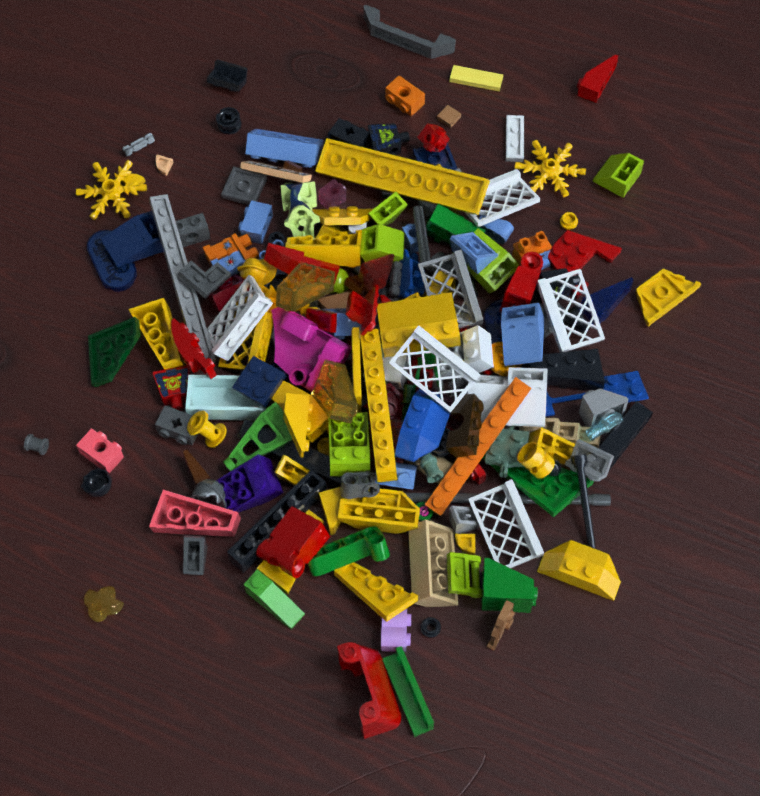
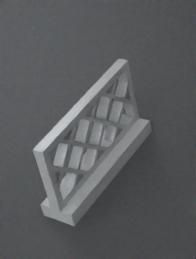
[418,250,483,329]

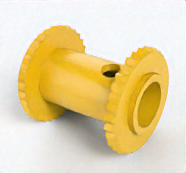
[187,411,227,448]

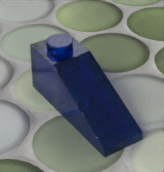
[582,277,634,324]

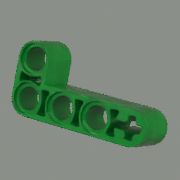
[308,526,390,576]

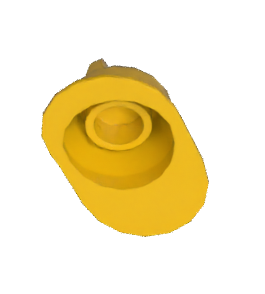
[237,258,277,287]

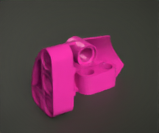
[272,305,352,397]

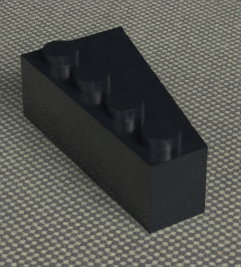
[521,349,605,391]

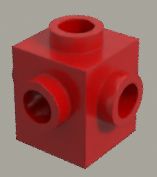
[417,123,450,152]

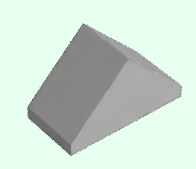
[449,506,484,534]

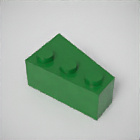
[425,204,485,247]

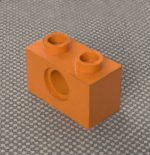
[385,76,425,116]

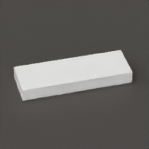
[506,115,524,162]

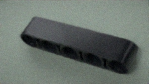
[599,401,653,482]

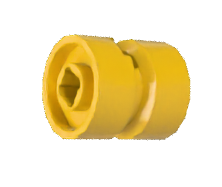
[517,441,555,478]

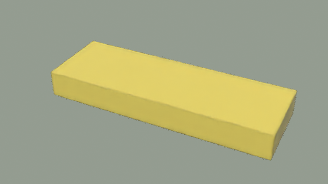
[450,65,503,92]

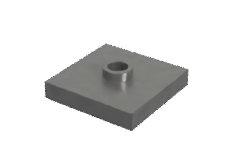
[221,167,267,205]

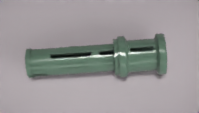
[420,453,444,483]

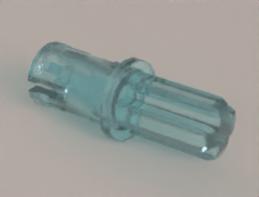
[585,412,623,441]

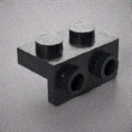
[207,59,248,92]

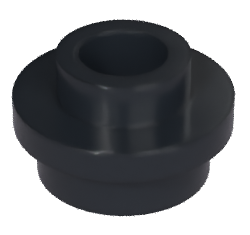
[420,617,441,638]

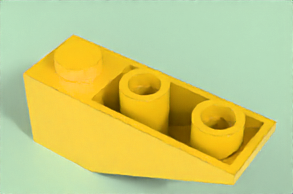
[283,393,313,458]

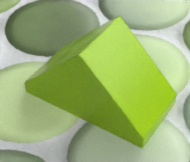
[368,192,408,226]

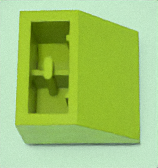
[593,153,644,198]
[360,224,405,269]

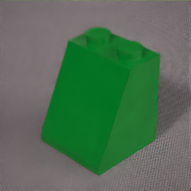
[481,558,538,613]

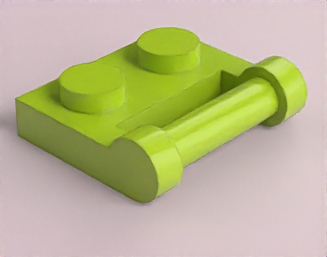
[447,552,483,598]

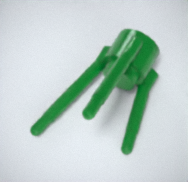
[414,350,443,391]

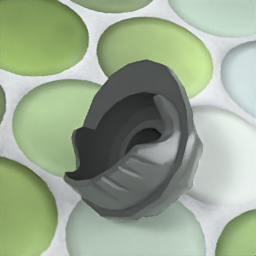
[191,479,227,508]

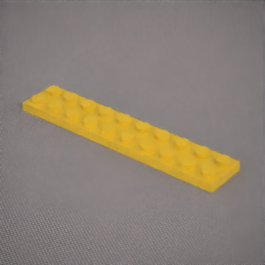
[315,138,490,215]

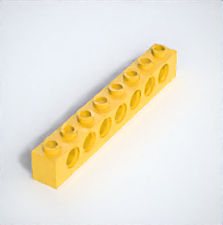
[360,329,397,482]

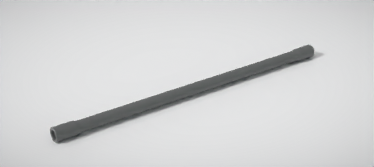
[405,493,611,506]

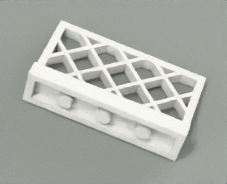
[465,169,540,227]
[537,269,605,353]
[207,275,273,361]
[389,326,480,413]
[468,479,544,568]

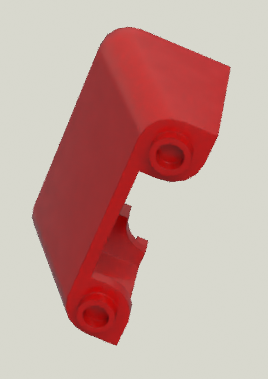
[337,642,401,739]

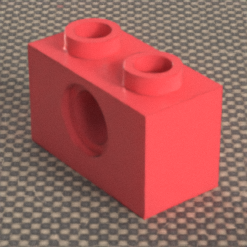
[76,428,124,474]

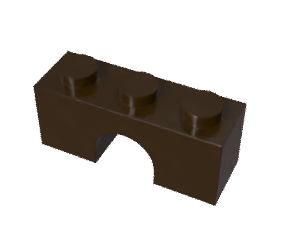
[446,393,484,458]

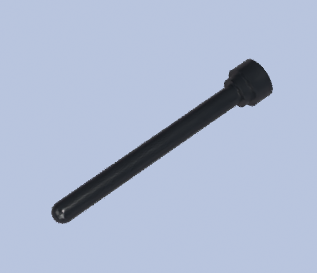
[571,454,596,549]

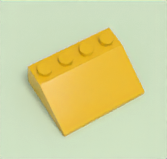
[377,292,461,358]

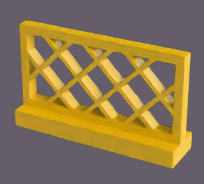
[218,295,278,370]

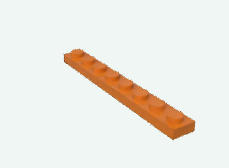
[425,377,531,517]

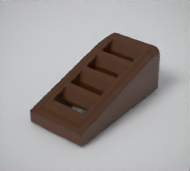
[183,450,210,485]

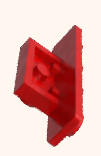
[345,284,379,336]

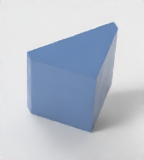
[450,232,498,274]

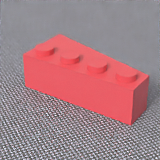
[149,490,241,537]

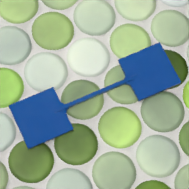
[545,371,649,417]

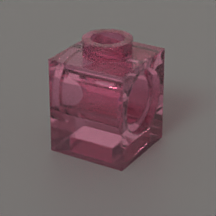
[318,179,346,209]

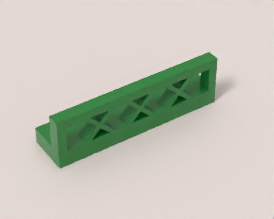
[382,646,434,737]

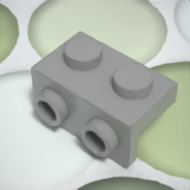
[565,439,614,481]

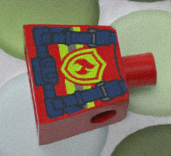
[153,366,191,411]

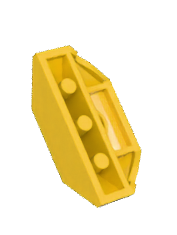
[338,489,420,534]
[537,540,621,601]

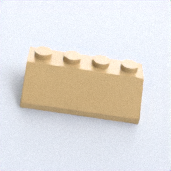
[409,519,458,607]

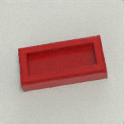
[306,308,337,333]

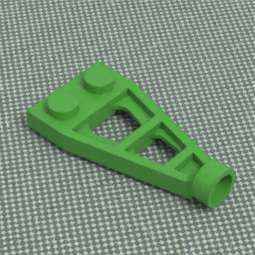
[223,402,292,471]

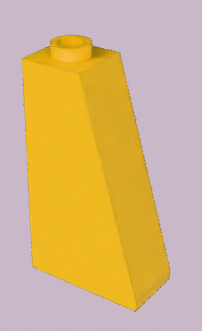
[271,381,338,443]

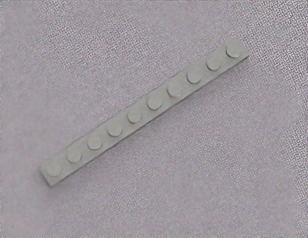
[149,194,216,363]

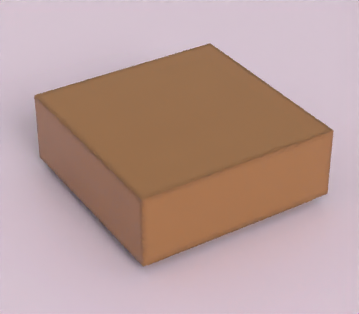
[437,105,461,128]

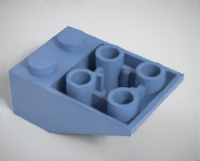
[501,303,545,366]

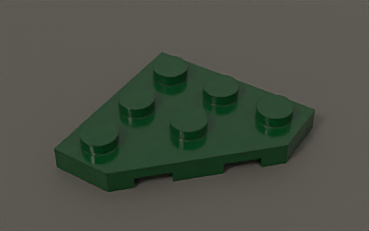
[88,317,141,387]

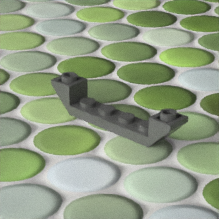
[363,5,456,59]

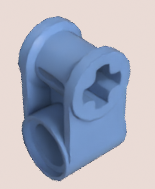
[479,215,514,244]

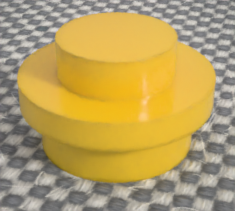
[560,212,578,230]

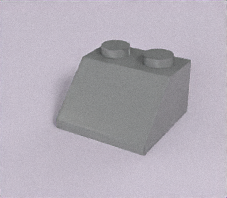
[579,389,629,427]

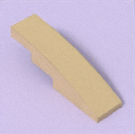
[519,418,601,448]

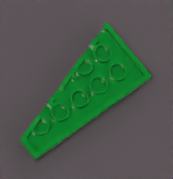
[482,453,594,517]

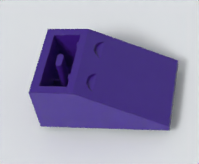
[216,454,284,513]

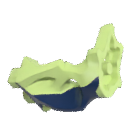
[281,181,320,238]

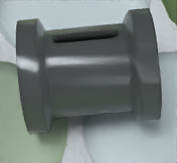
[24,434,49,455]

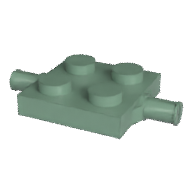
[485,426,529,478]

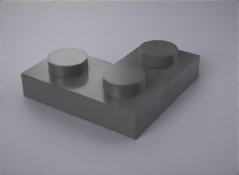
[178,261,231,299]

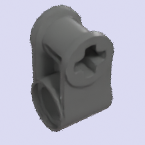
[340,471,380,499]

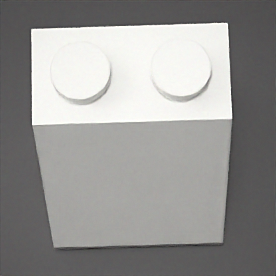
[467,375,508,429]

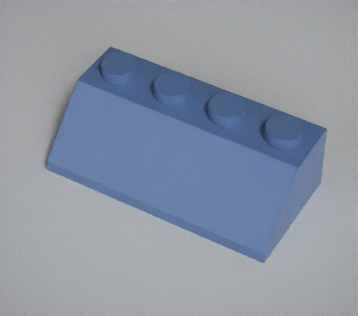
[245,129,323,168]

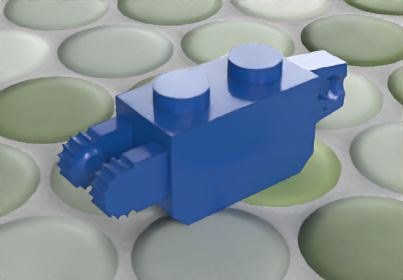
[397,249,425,299]

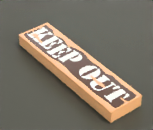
[240,161,312,183]

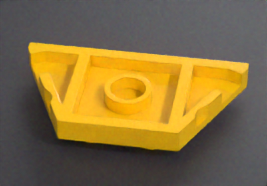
[312,206,373,225]
[635,269,701,327]

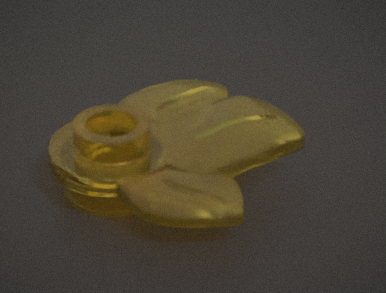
[84,586,124,622]

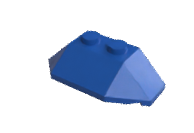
[395,388,451,462]

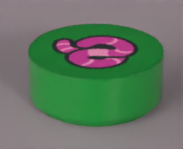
[416,502,433,522]

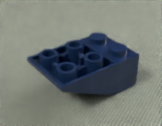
[100,211,164,267]

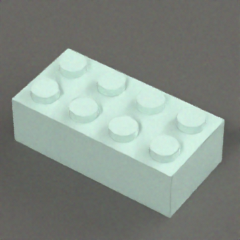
[185,375,266,421]

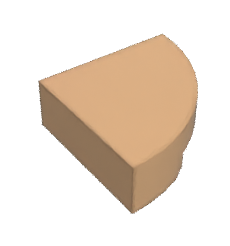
[155,154,174,176]

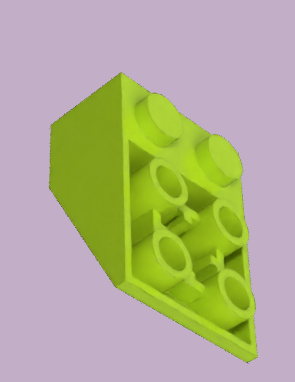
[452,228,519,293]
[328,412,370,476]

